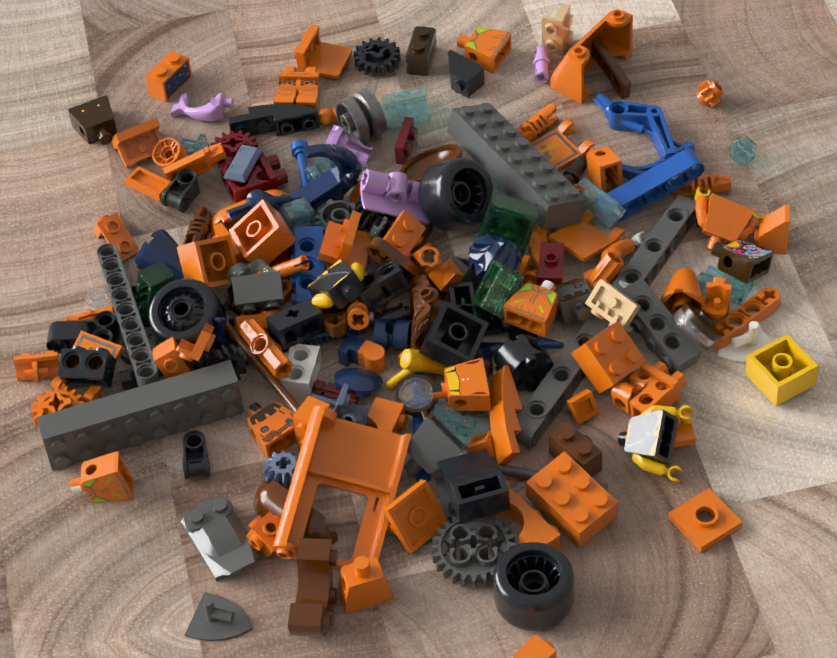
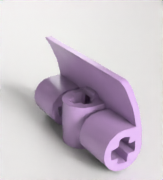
[361,169,429,225]

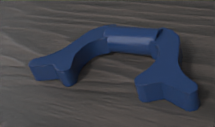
[214,316,237,346]

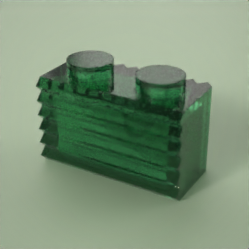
[471,260,525,319]

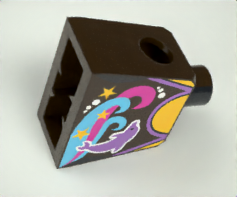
[711,240,774,284]

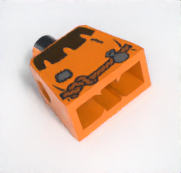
[247,401,296,458]

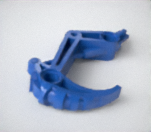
[594,93,695,180]

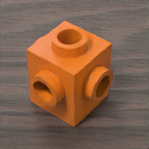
[246,511,281,558]

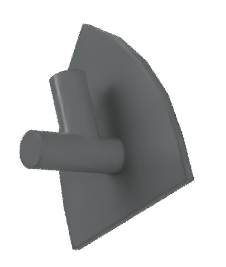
[185,592,252,641]

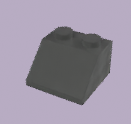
[232,271,285,313]

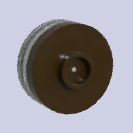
[673,301,722,350]

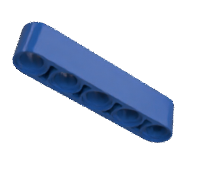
[595,149,705,226]

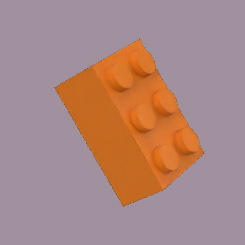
[526,451,618,548]

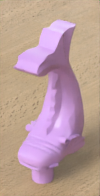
[170,93,234,122]

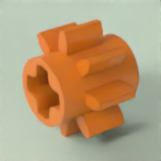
[696,79,724,107]

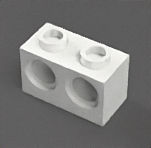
[278,344,322,399]

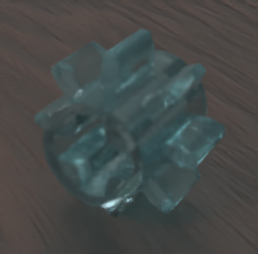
[729,136,757,165]

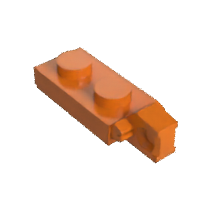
[163,143,227,182]

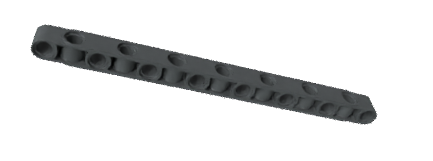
[515,194,696,448]

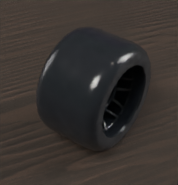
[418,158,494,231]
[148,278,227,354]
[493,542,574,631]

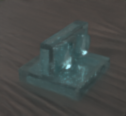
[379,86,431,130]

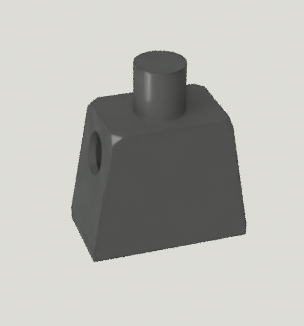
[404,413,467,477]

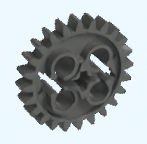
[431,515,517,588]

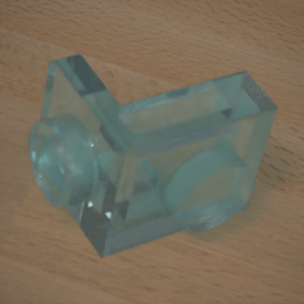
[303,157,331,181]

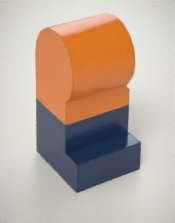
[337,333,386,373]

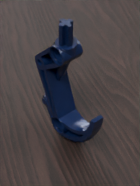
[226,144,362,228]

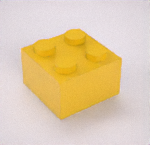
[745,334,818,406]

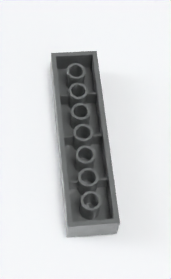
[447,103,587,229]
[36,360,244,470]

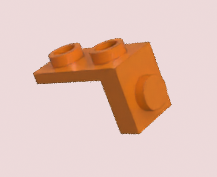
[93,212,140,262]

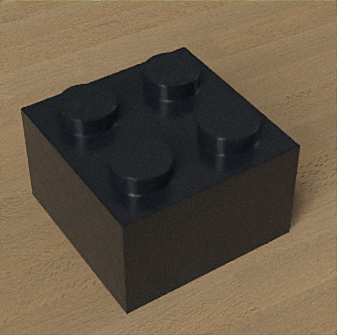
[419,301,489,367]

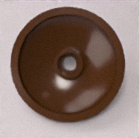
[399,144,463,182]

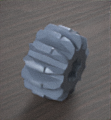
[263,449,299,490]

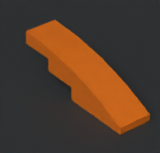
[489,365,522,465]

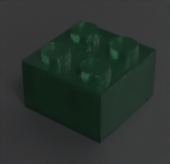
[478,191,538,257]

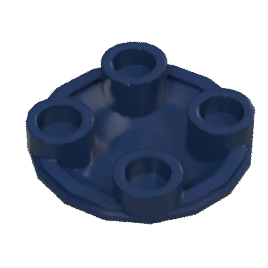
[334,367,383,398]

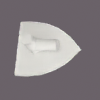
[717,321,771,363]

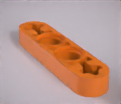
[707,287,781,349]

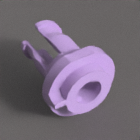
[325,125,374,168]

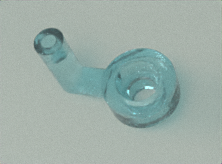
[227,258,274,284]

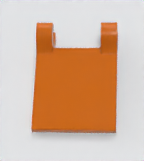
[548,209,626,262]

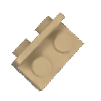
[585,279,641,332]

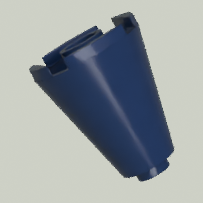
[135,229,184,282]

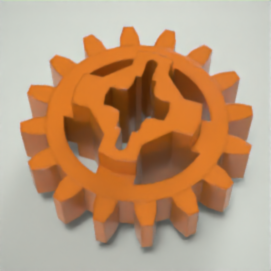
[31,386,84,427]

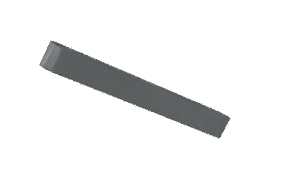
[97,243,160,387]

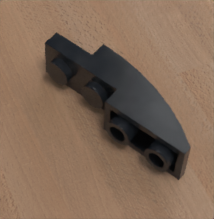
[228,104,320,137]

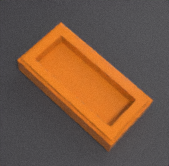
[125,166,171,202]

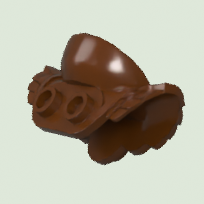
[409,275,448,350]

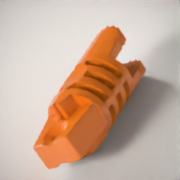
[517,103,559,142]
[672,173,732,197]

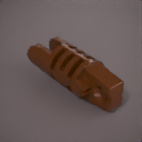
[183,206,212,245]

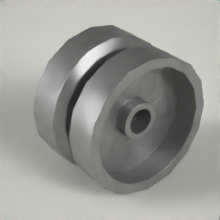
[335,88,387,143]

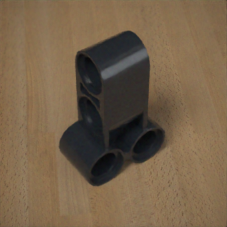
[46,311,120,353]

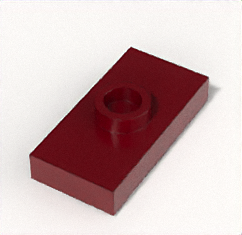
[538,242,565,284]

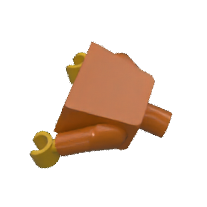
[694,187,765,251]

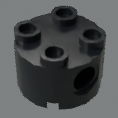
[494,334,554,392]

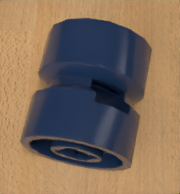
[373,318,412,351]

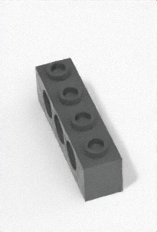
[620,278,702,375]

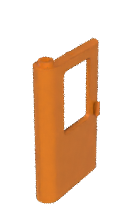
[272,405,412,570]

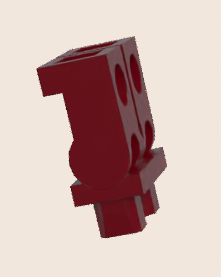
[220,151,288,204]

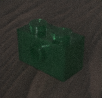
[135,261,175,316]

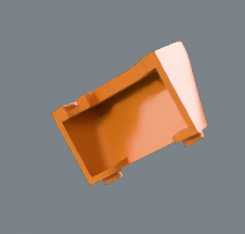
[550,9,633,104]

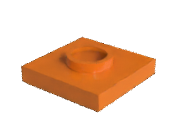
[668,488,742,552]

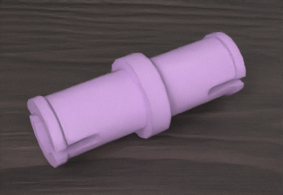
[533,45,550,83]

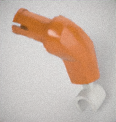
[601,231,645,285]

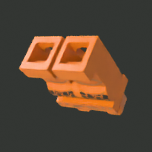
[273,66,321,110]

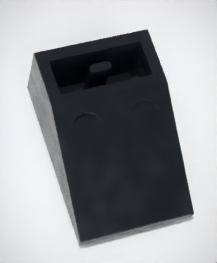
[437,448,510,523]

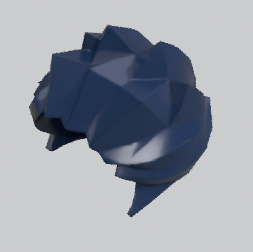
[469,233,521,287]

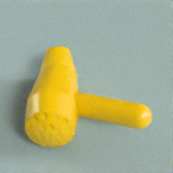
[385,349,447,390]

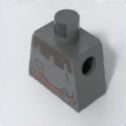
[554,276,592,324]

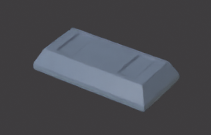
[224,145,262,183]

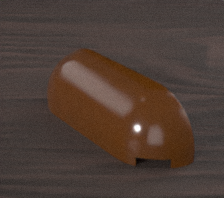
[254,480,338,545]

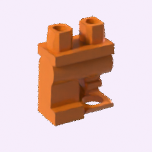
[611,361,686,417]

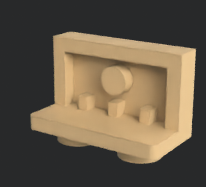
[541,4,573,55]

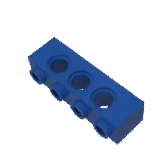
[290,226,325,313]

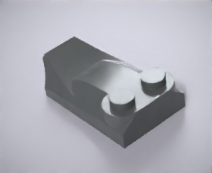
[181,497,263,581]

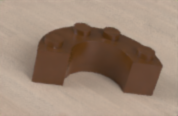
[288,538,338,637]

